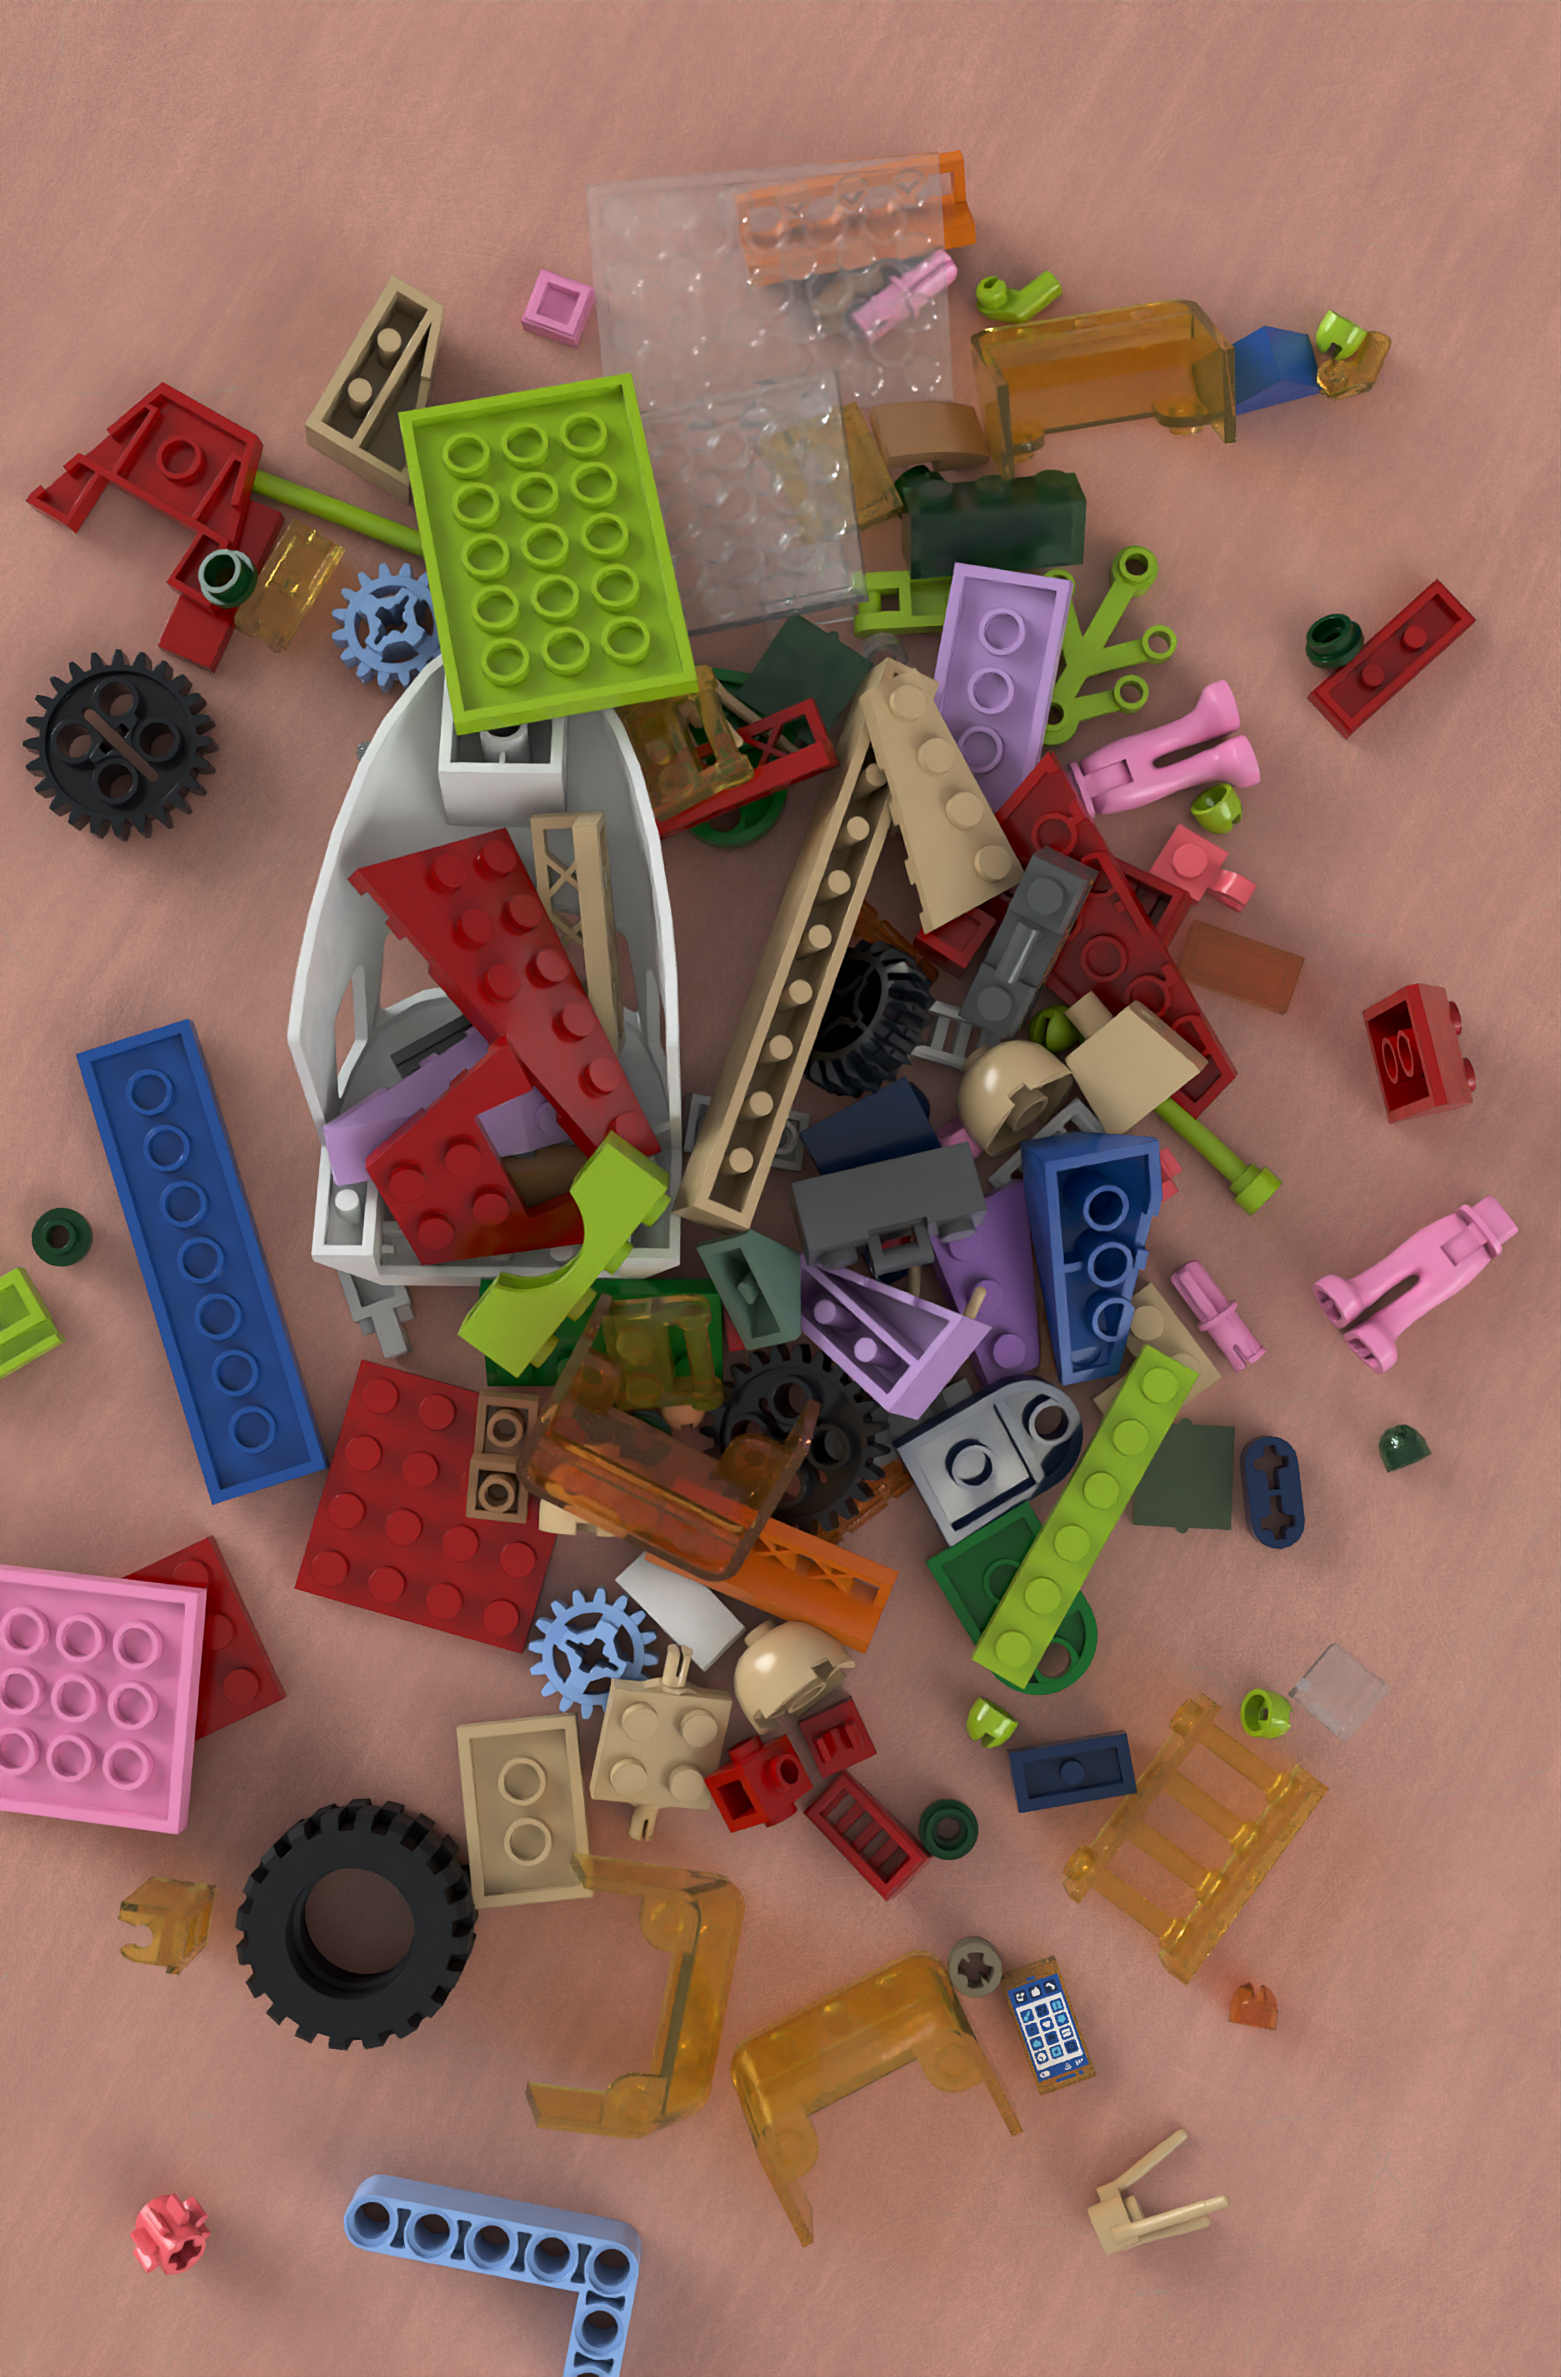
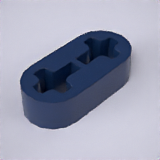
[1240,1435,1305,1549]

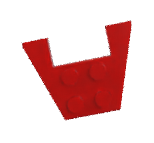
[26,382,264,615]
[366,1034,585,1265]

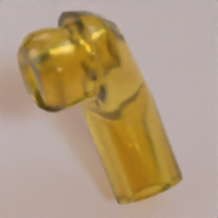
[1316,331,1392,401]

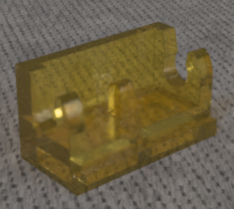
[234,518,345,653]
[118,1876,216,1975]

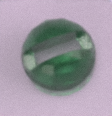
[1378,1424,1432,1473]

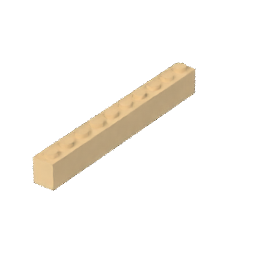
[671,657,940,1235]

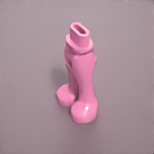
[1066,680,1260,819]
[1312,1195,1518,1375]

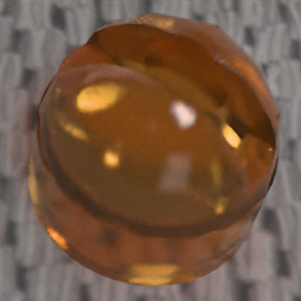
[1228,1982,1279,2030]

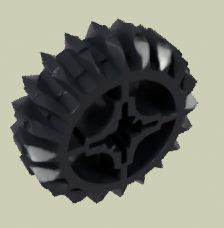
[803,939,936,1099]

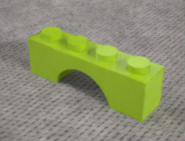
[457,1130,671,1378]

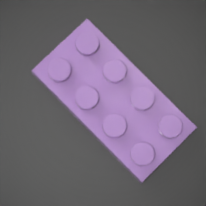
[933,562,1074,813]

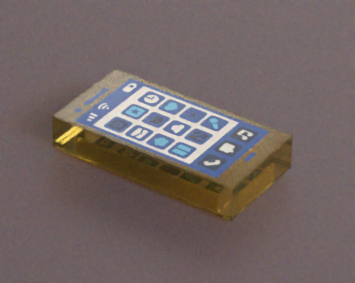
[1000,1955,1097,2096]

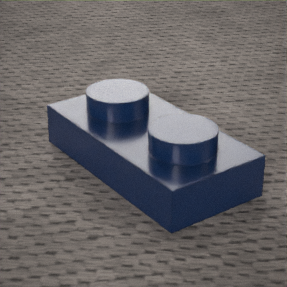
[1007,1730,1137,1813]

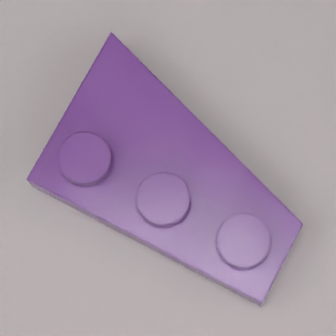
[929,1179,1041,1388]

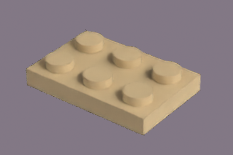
[456,1712,595,1910]

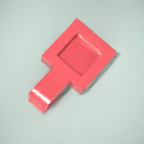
[1149,824,1257,913]

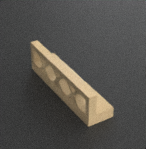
[530,811,626,1059]

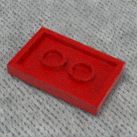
[121,1536,287,1741]

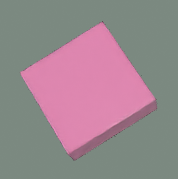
[521,269,596,348]

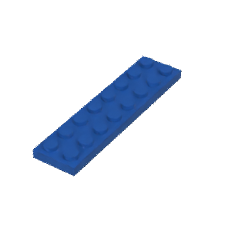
[76,1019,330,1505]

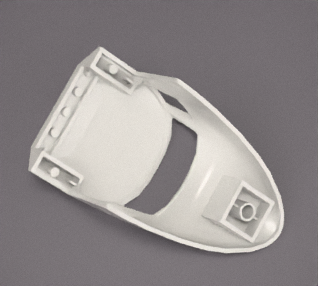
[287,654,682,1286]

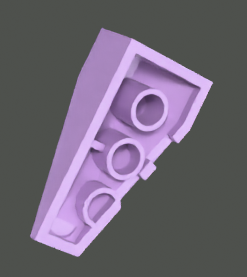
[322,1026,571,1186]

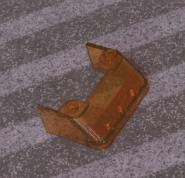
[515,1292,821,1582]

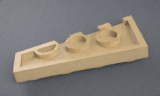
[859,667,1024,935]

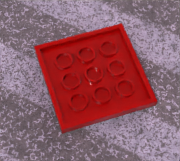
[294,1360,589,1654]

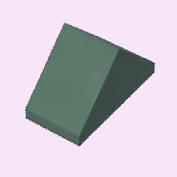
[696,1229,801,1351]

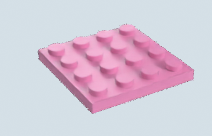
[0,1564,207,1835]

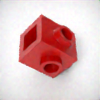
[703,1734,813,1833]

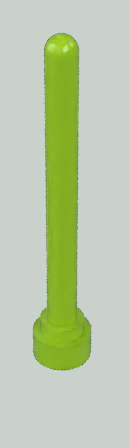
[252,469,424,558]
[1063,1004,1283,1216]

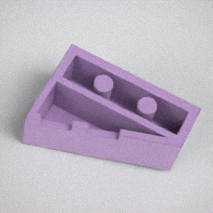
[800,1252,992,1420]

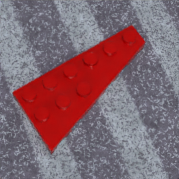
[977,750,1238,1120]
[347,827,662,1159]

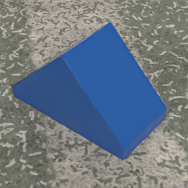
[1197,326,1324,422]

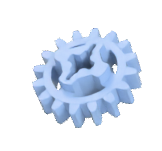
[332,563,441,693]
[529,1586,659,1719]

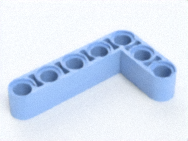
[344,2175,642,2377]

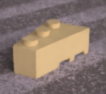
[305,274,444,505]

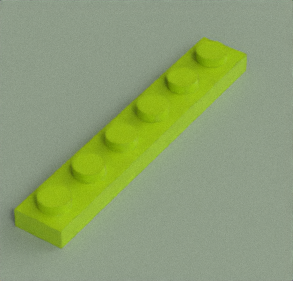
[970,1344,1199,1689]

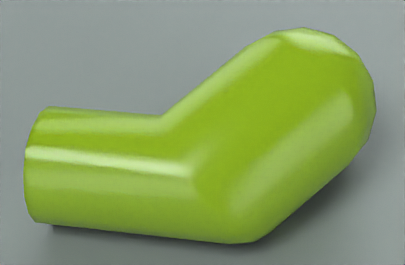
[975,270,1063,325]

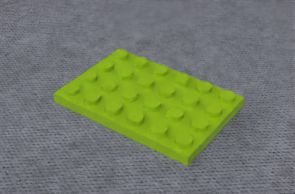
[398,372,698,736]

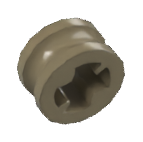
[947,1936,1003,1998]

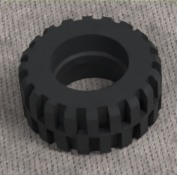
[235,1798,478,2051]

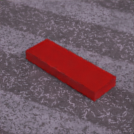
[157,499,285,674]
[1307,579,1477,740]

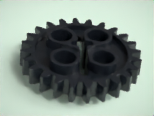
[23,649,219,842]
[699,1343,891,1536]

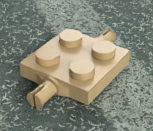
[589,1644,733,1842]

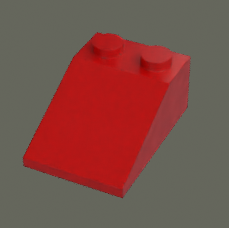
[1362,983,1476,1124]

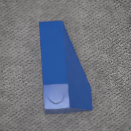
[1020,1131,1163,1386]

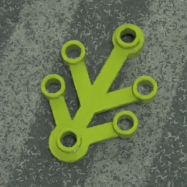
[1043,545,1177,747]

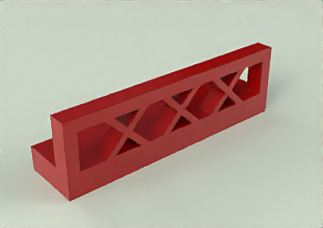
[642,698,840,841]

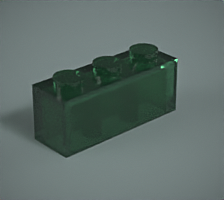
[902,470,1087,580]

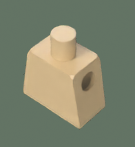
[1064,990,1209,1135]

